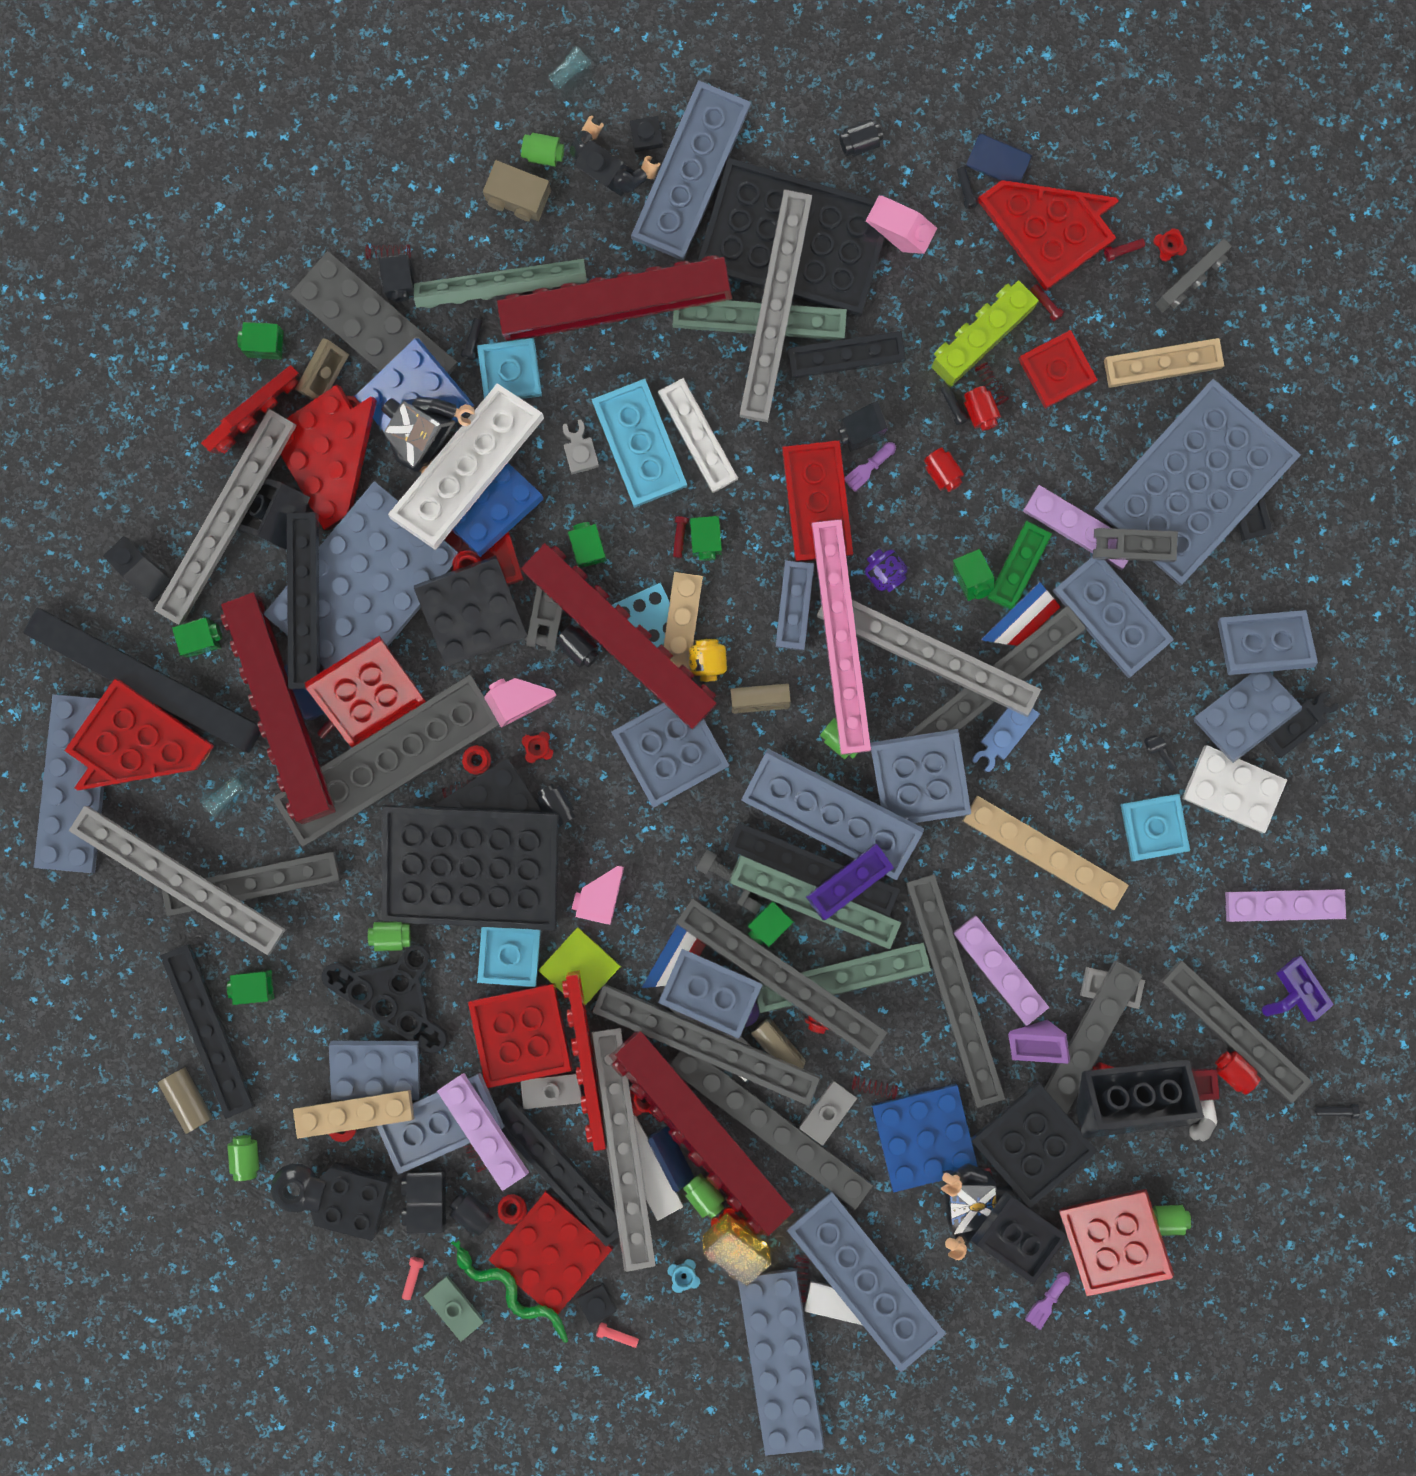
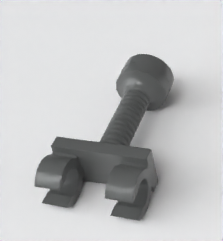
[696,849,762,914]

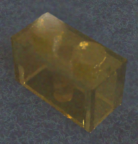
[703,1213,771,1286]

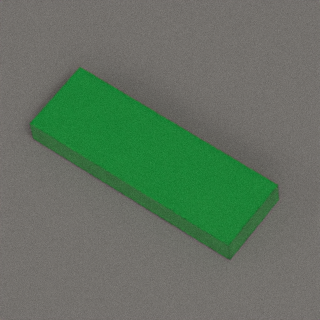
[986,521,1052,611]

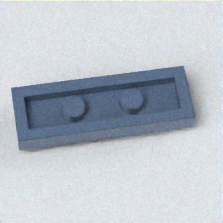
[775,560,814,651]

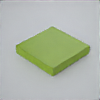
[538,927,621,1005]

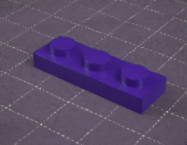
[806,844,894,920]

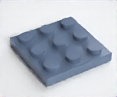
[611,703,729,808]
[870,729,971,823]

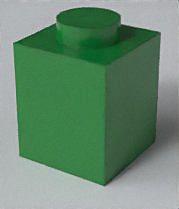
[237,322,284,360]
[690,516,722,561]
[568,522,607,569]
[953,549,994,601]
[172,618,222,658]
[748,901,793,947]
[227,970,274,1005]

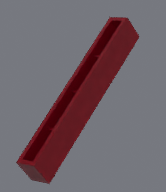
[497,255,732,341]
[521,543,717,730]
[221,592,336,824]
[609,1031,794,1236]

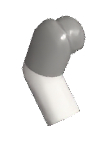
[1189,1100,1217,1141]

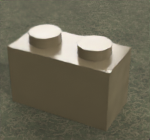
[483,160,551,222]

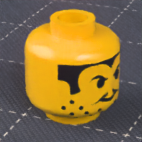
[689,639,727,682]

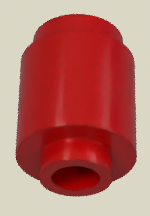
[964,386,1001,431]
[923,447,964,492]
[1215,1051,1261,1095]

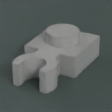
[563,420,599,474]

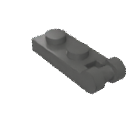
[1093,528,1178,562]
[526,586,563,651]

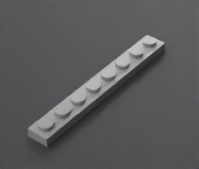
[739,190,812,423]
[154,409,297,625]
[817,600,1041,717]
[69,806,286,955]
[590,1028,656,1272]

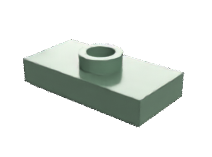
[424,1275,485,1342]

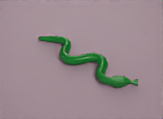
[451,1240,568,1343]

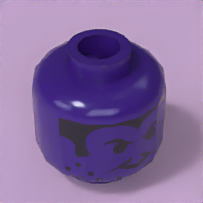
[865,549,908,592]

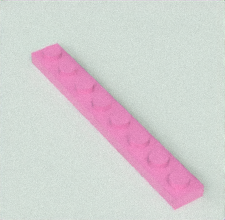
[812,520,871,755]

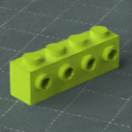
[931,280,1039,387]

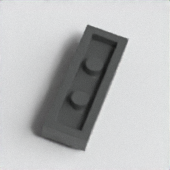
[1155,239,1232,312]

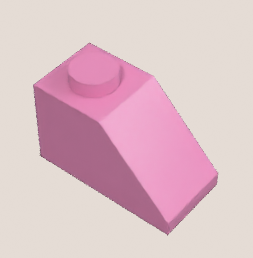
[866,196,937,254]
[484,678,556,728]
[572,866,624,925]

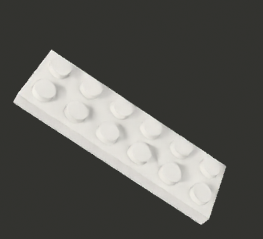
[388,384,544,550]

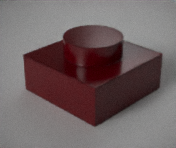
[1192,1068,1219,1101]

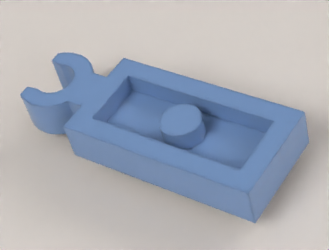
[972,708,1040,772]

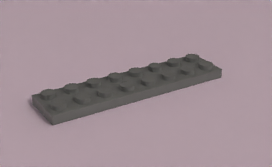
[272,675,500,847]

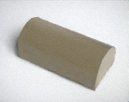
[295,338,349,400]
[730,683,791,714]
[750,1017,806,1068]
[158,1067,213,1134]

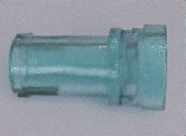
[548,46,591,90]
[200,776,245,818]

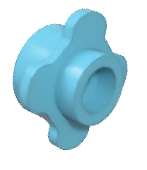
[667,1259,700,1293]

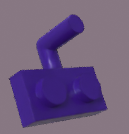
[1262,956,1334,1022]

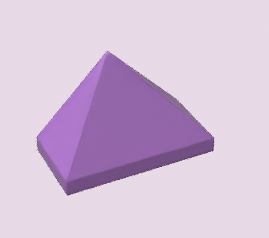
[1009,1020,1070,1064]

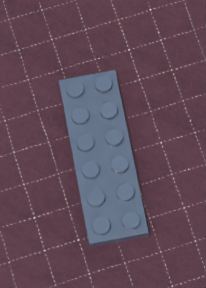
[631,80,751,261]
[34,694,104,873]
[741,749,924,880]
[786,1192,946,1372]
[738,1268,825,1456]

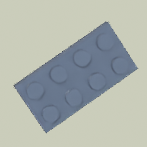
[1053,556,1174,678]
[377,1073,505,1175]

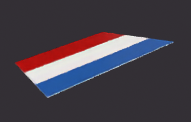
[981,582,1061,646]
[642,925,706,988]

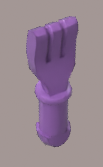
[844,442,896,492]
[1025,1272,1070,1330]

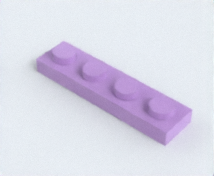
[1023,485,1128,570]
[1225,889,1346,922]
[953,916,1049,1026]
[437,1073,529,1191]

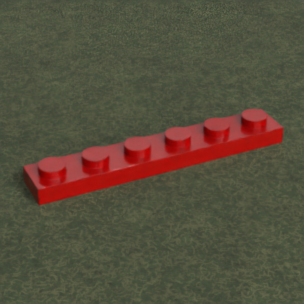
[562,970,606,1151]

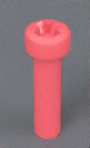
[402,1257,425,1300]
[596,1322,639,1348]

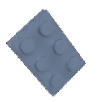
[1218,610,1318,675]
[1194,672,1302,763]
[658,949,763,1039]
[329,1041,421,1100]

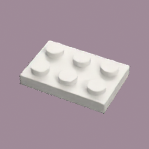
[1182,745,1287,833]

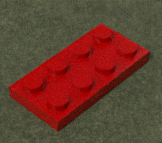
[782,440,853,562]

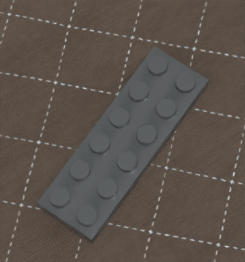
[290,251,458,375]

